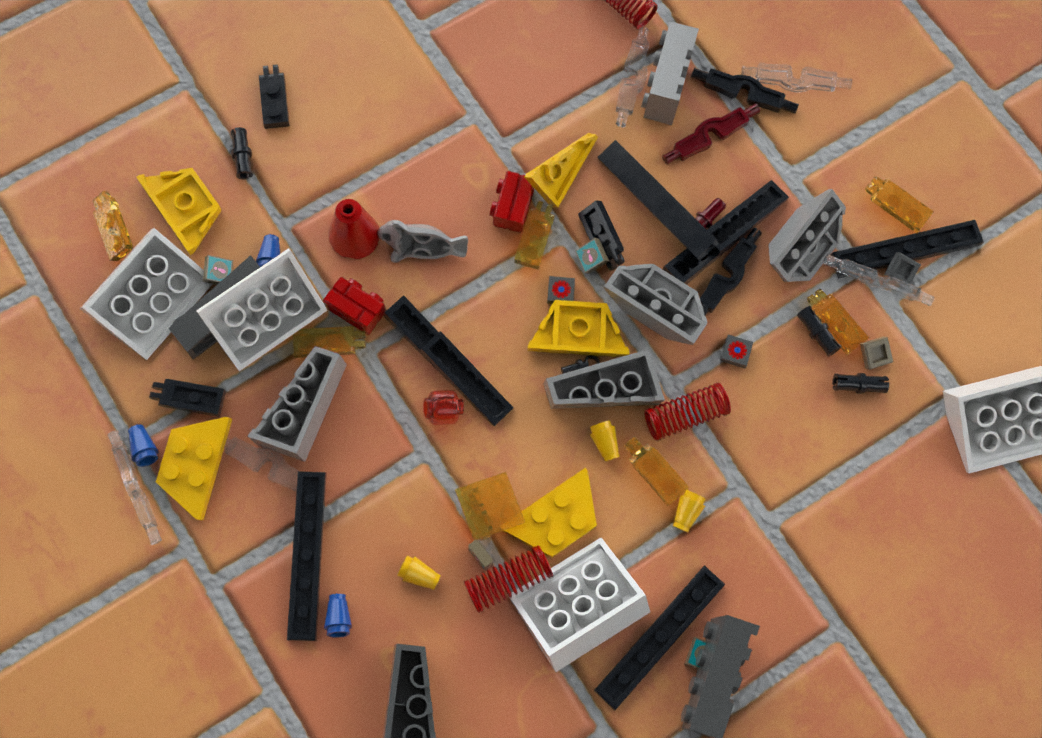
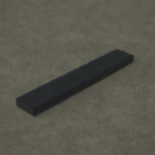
[830,220,984,279]
[287,471,327,641]
[594,565,725,711]

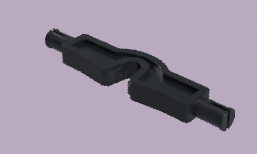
[691,67,799,114]
[700,228,762,316]

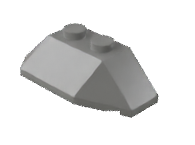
[768,189,846,282]
[604,264,708,345]

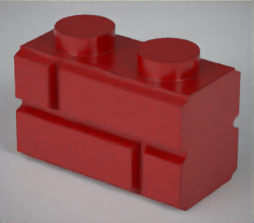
[489,171,535,233]
[323,277,386,335]

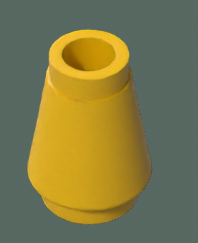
[590,420,620,462]
[673,490,706,533]
[397,556,441,590]

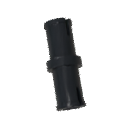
[230,127,253,180]
[797,306,842,357]
[832,373,889,394]

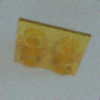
[455,472,525,541]

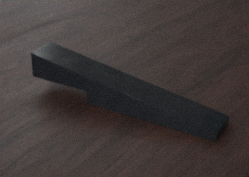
[598,140,719,261]
[662,180,789,285]
[384,295,514,426]

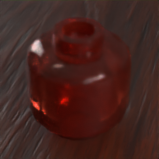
[423,390,464,425]

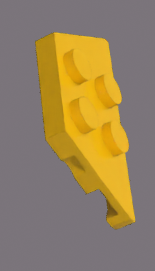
[136,168,222,256]
[527,300,629,357]
[156,417,233,521]
[500,467,597,558]

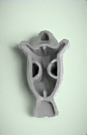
[378,220,468,263]

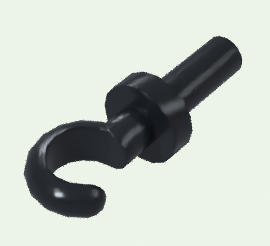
[561,355,600,374]

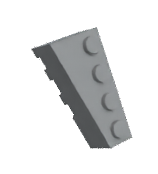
[641,21,699,125]
[247,346,347,462]
[543,349,665,409]

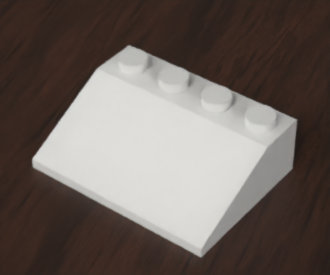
[80,228,212,360]
[196,248,327,371]
[943,366,1042,473]
[509,538,650,672]

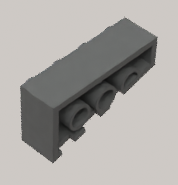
[169,255,260,359]
[681,615,760,738]
[383,644,436,738]

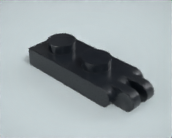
[259,64,290,129]
[578,200,625,271]
[149,379,226,417]

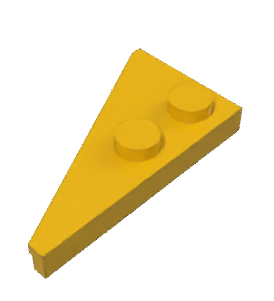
[524,133,598,208]

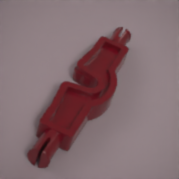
[662,104,760,165]

